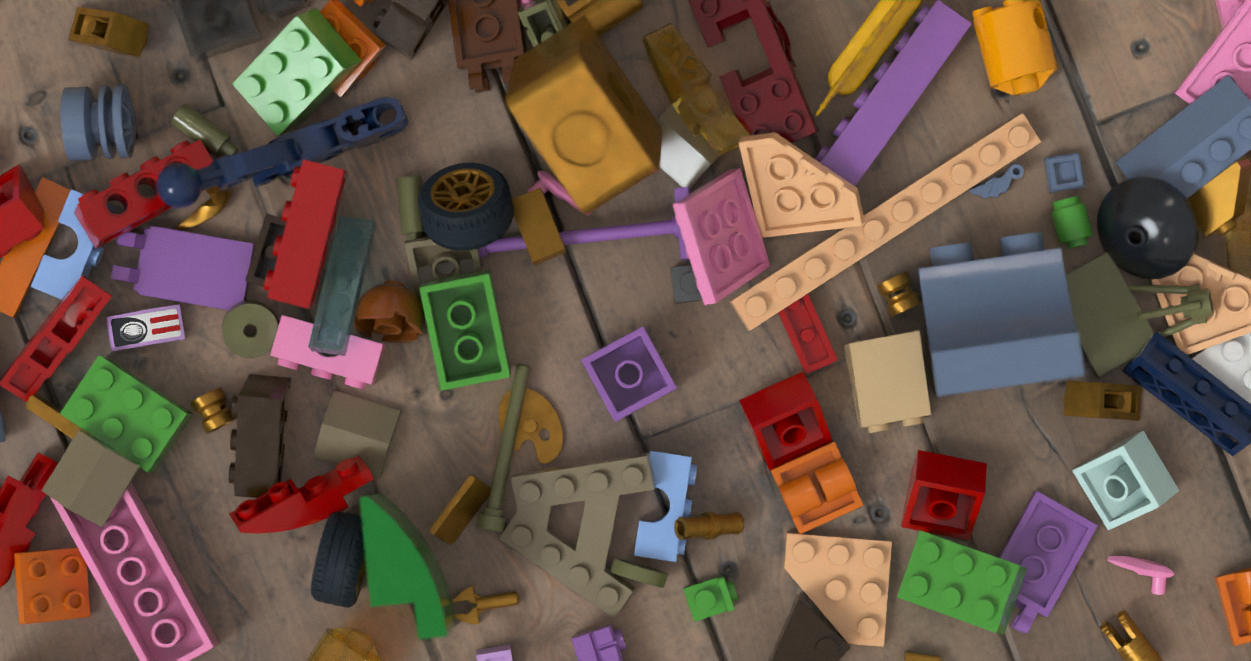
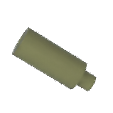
[171,103,238,157]
[396,176,425,240]

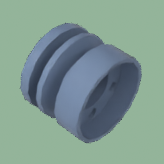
[60,84,136,161]

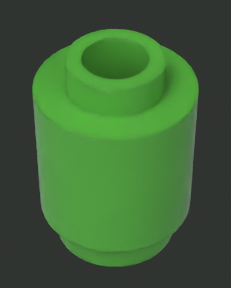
[1051,196,1093,249]

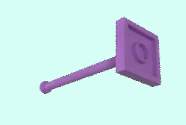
[478,187,694,262]

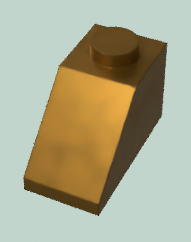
[68,6,149,58]
[1187,158,1251,237]
[1064,381,1142,421]

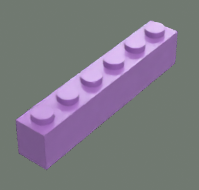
[815,0,972,186]

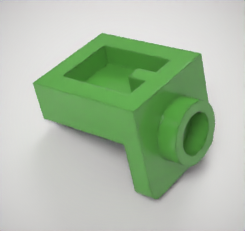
[683,575,739,622]

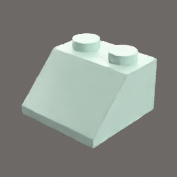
[1072,430,1180,530]

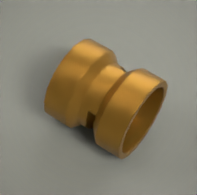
[876,271,922,317]
[190,387,237,434]

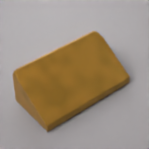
[429,475,491,544]

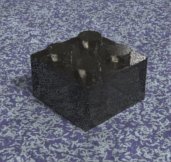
[171,0,263,62]

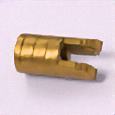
[1099,610,1163,661]

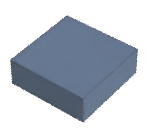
[1043,152,1085,193]

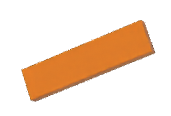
[0,177,70,318]

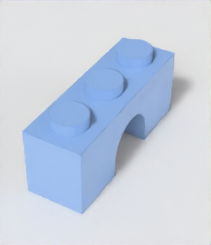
[31,189,116,300]
[634,450,697,562]

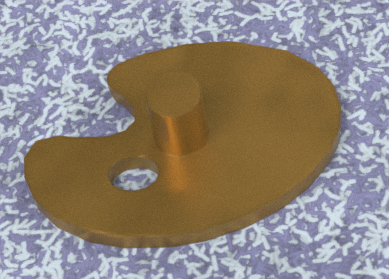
[498,388,563,464]

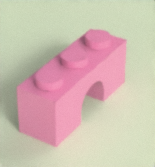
[270,315,386,390]

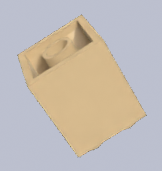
[843,331,931,433]

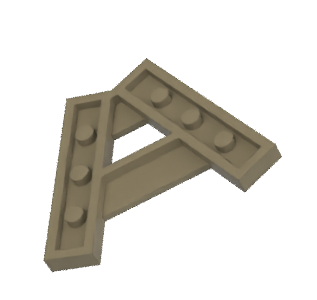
[499,453,656,618]

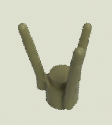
[1128,284,1214,337]

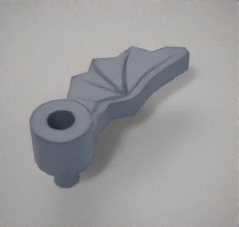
[970,162,1024,199]

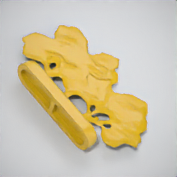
[815,0,922,117]

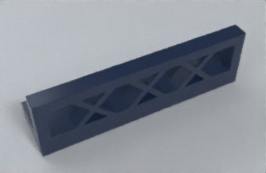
[1122,331,1251,456]

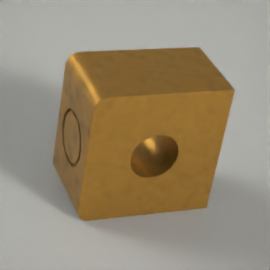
[505,15,662,215]

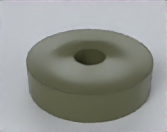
[222,300,278,358]
[610,558,668,588]

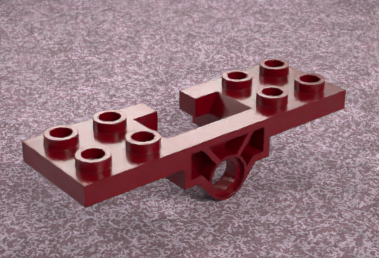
[688,0,819,143]

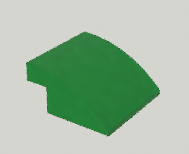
[360,493,456,639]

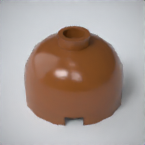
[353,280,425,343]

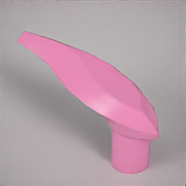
[527,171,591,216]
[1107,556,1175,595]

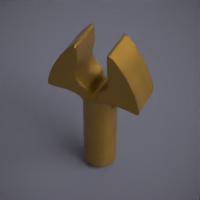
[452,585,519,624]

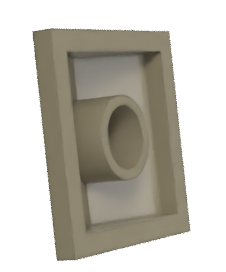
[657,94,734,189]
[405,237,482,305]
[313,390,401,477]
[42,430,140,527]

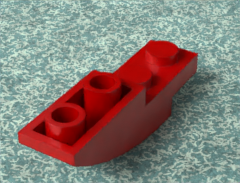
[0,452,58,589]
[229,455,374,534]

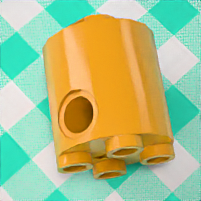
[972,0,1059,96]

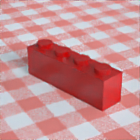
[264,159,348,310]

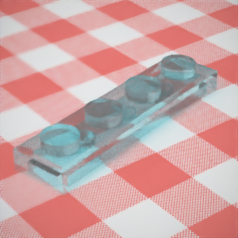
[308,216,376,356]

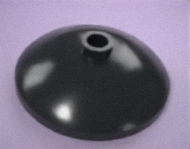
[1097,176,1199,279]

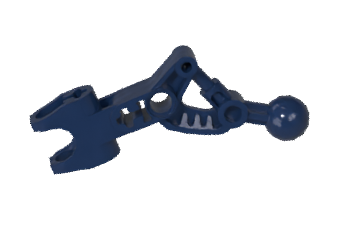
[156,98,409,208]

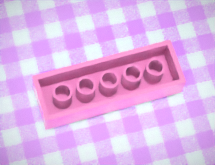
[50,483,220,661]

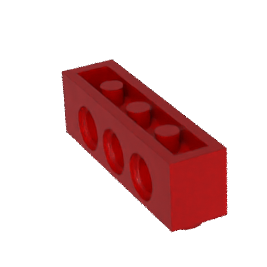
[74,139,213,249]

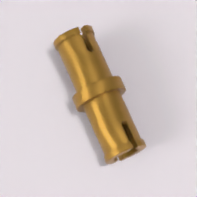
[674,511,744,540]

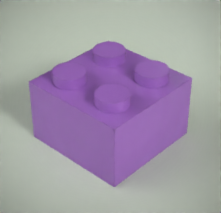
[581,326,677,422]

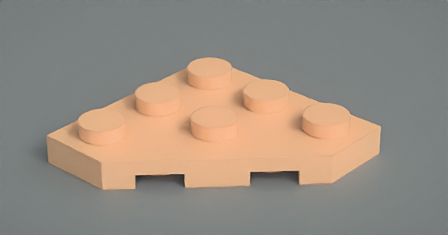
[738,132,864,238]
[1151,253,1251,355]
[784,533,892,647]

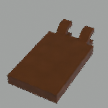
[448,0,527,93]

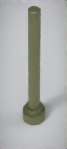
[476,364,530,532]

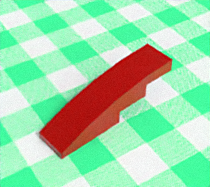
[0,275,112,402]

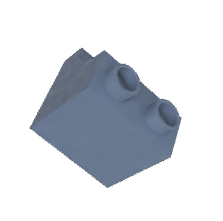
[918,232,1085,396]

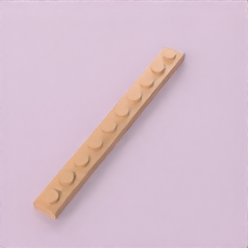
[730,113,1041,331]

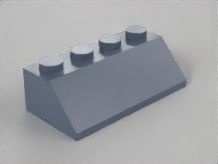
[1115,75,1251,198]

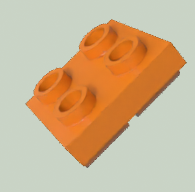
[320,0,386,97]
[770,441,864,535]
[14,547,91,624]
[1214,567,1251,646]

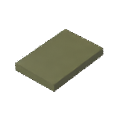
[1065,252,1154,377]

